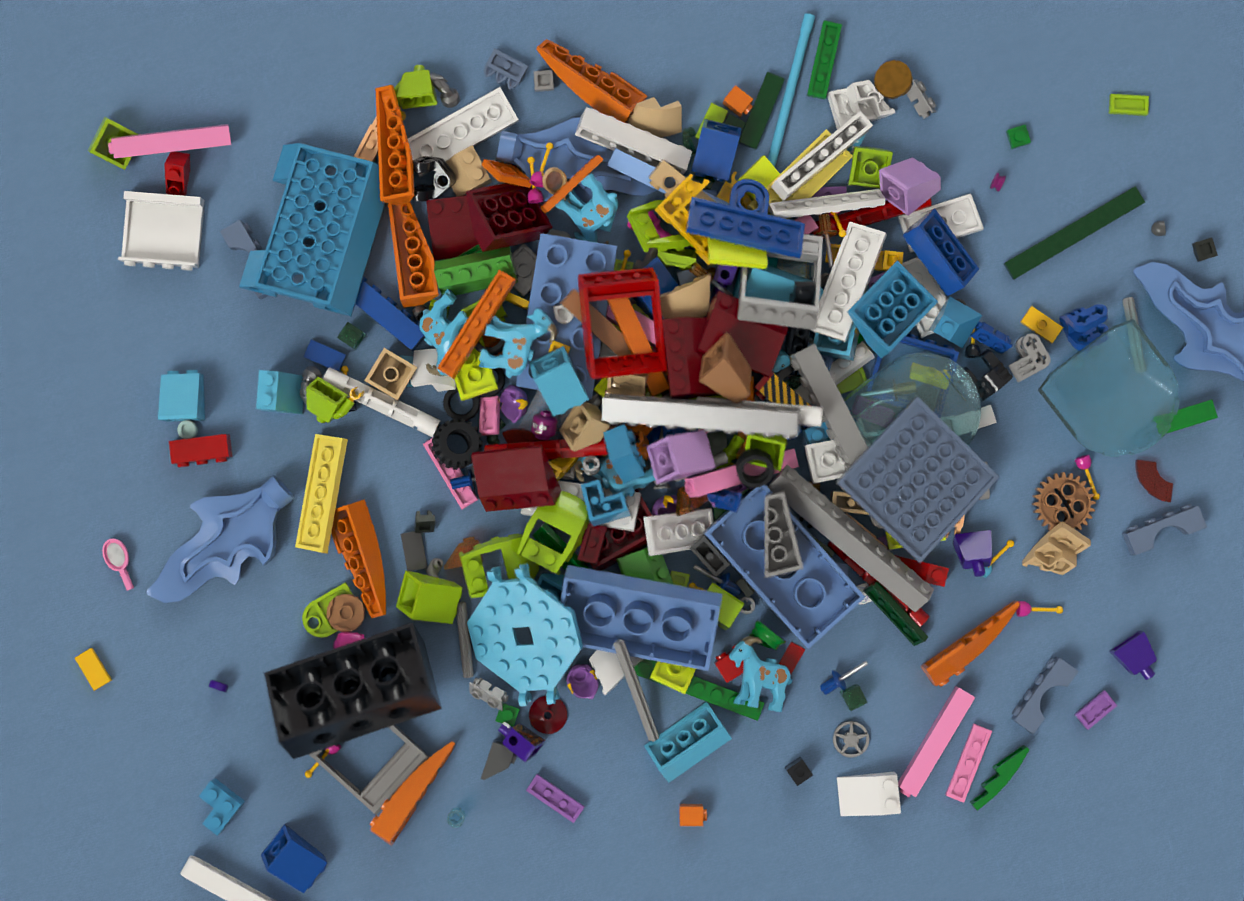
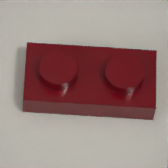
[578,523,608,565]

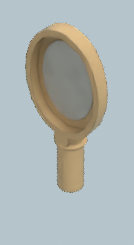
[543,167,570,203]

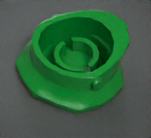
[749,621,786,650]

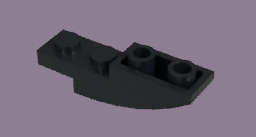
[787,281,816,354]

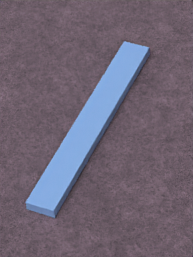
[607,148,729,205]

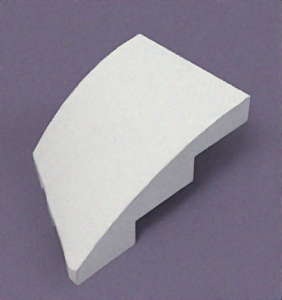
[827,80,895,130]
[411,349,457,392]
[589,650,643,696]

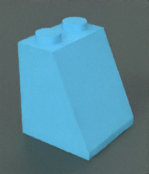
[529,346,589,416]
[158,370,205,422]
[256,370,304,414]

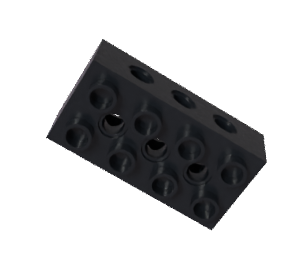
[264,622,442,759]

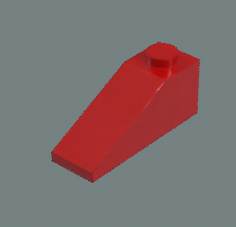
[895,555,949,587]

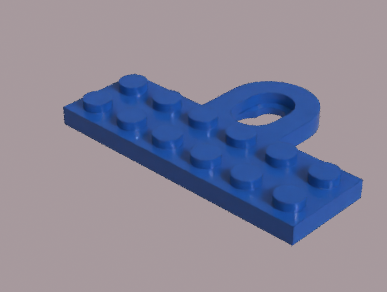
[686,179,805,259]

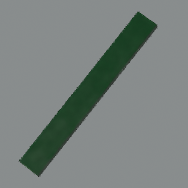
[1004,186,1145,280]

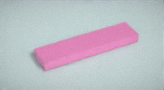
[423,437,479,509]
[945,723,992,803]

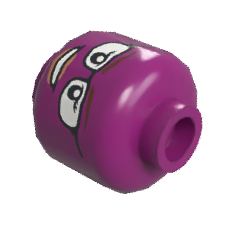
[531,410,558,440]

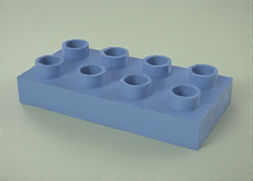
[516,233,618,399]
[702,485,865,649]
[561,565,722,671]

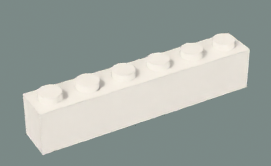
[575,107,692,175]
[771,111,873,201]

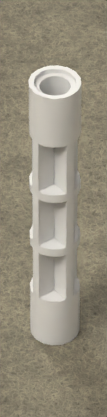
[323,367,441,438]
[697,396,823,427]

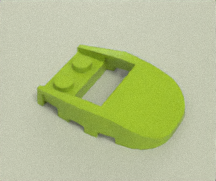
[627,200,693,252]
[517,491,590,575]
[459,533,539,598]

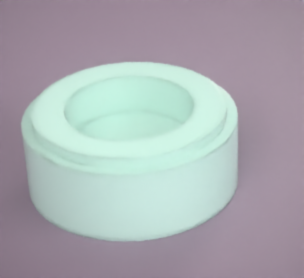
[177,420,198,439]

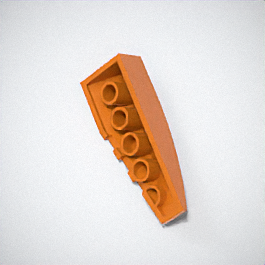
[536,39,648,123]
[375,85,414,205]
[388,202,439,308]
[331,499,386,618]
[920,600,1020,687]
[370,741,456,846]

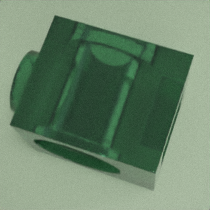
[337,322,366,350]
[839,684,868,711]

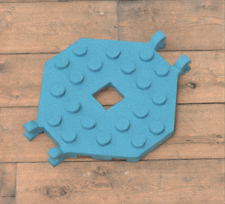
[467,564,583,706]

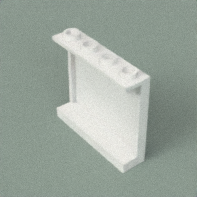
[118,191,205,271]

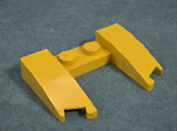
[655,174,711,265]

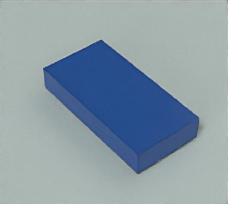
[303,340,347,371]

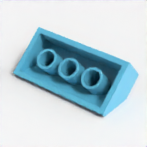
[644,702,732,783]

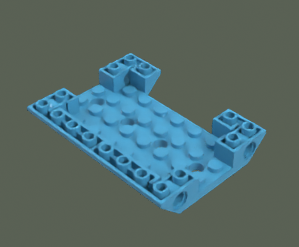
[239,143,385,316]

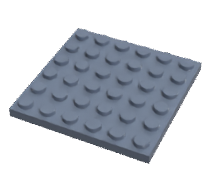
[836,396,999,563]

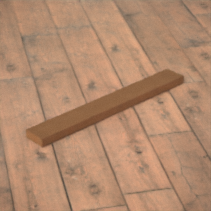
[561,289,670,398]

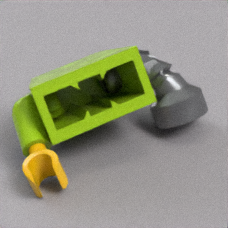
[394,65,460,120]
[300,366,364,423]

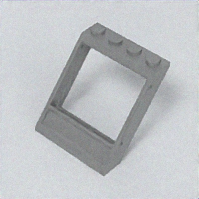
[737,234,823,330]
[309,725,429,815]

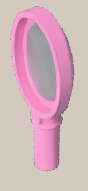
[102,539,134,591]

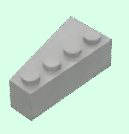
[765,490,803,578]

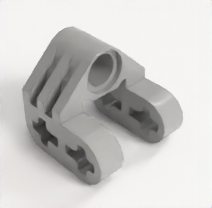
[1008,333,1050,382]

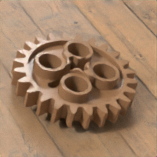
[1032,472,1096,531]

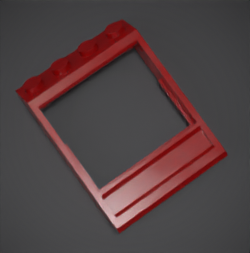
[578,267,667,379]

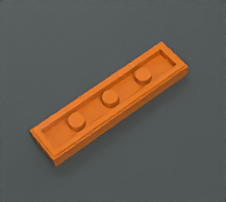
[540,155,603,213]

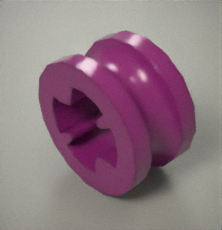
[990,172,1006,192]

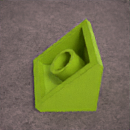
[706,582,745,631]

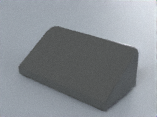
[401,531,428,571]

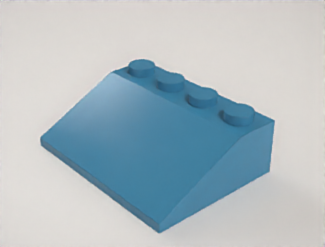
[847,260,938,358]

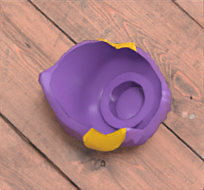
[499,385,529,423]
[651,495,689,516]
[566,664,599,700]

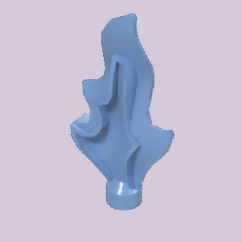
[496,117,658,203]
[1133,262,1244,382]
[146,475,294,603]

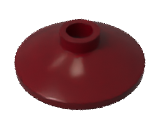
[529,696,567,734]

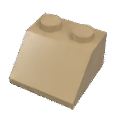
[446,145,492,197]
[364,348,418,400]
[559,402,610,451]

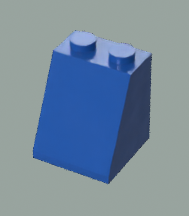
[691,119,742,182]
[631,256,679,321]
[261,824,327,894]

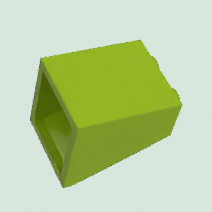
[745,433,787,471]
[396,570,462,624]

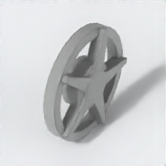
[833,721,869,757]

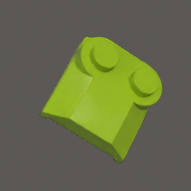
[848,146,893,189]
[657,248,697,271]

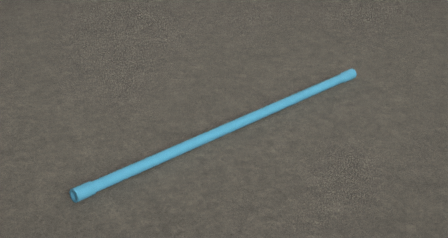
[733,13,815,297]

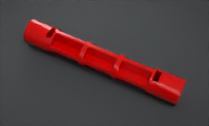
[811,198,932,239]
[484,436,609,459]
[827,541,930,627]

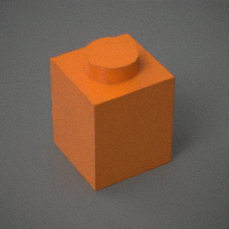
[723,85,753,118]
[679,804,707,826]

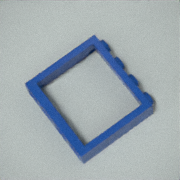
[865,334,959,418]

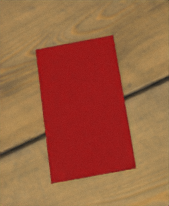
[779,642,805,674]

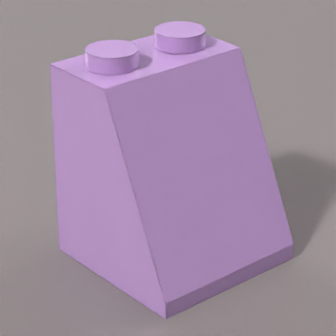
[879,158,941,216]
[646,430,716,484]

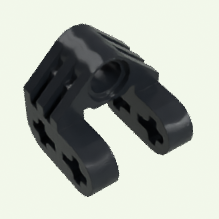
[411,156,456,201]
[958,349,1013,402]

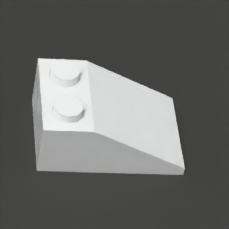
[837,772,901,816]

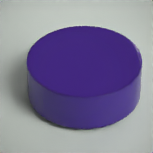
[208,680,229,693]

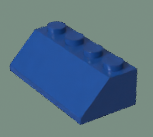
[903,208,979,296]

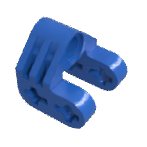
[1059,304,1109,351]

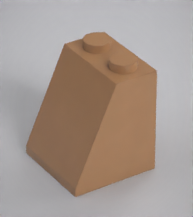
[699,333,752,403]

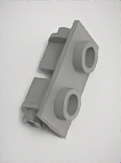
[906,79,937,119]
[469,678,509,711]

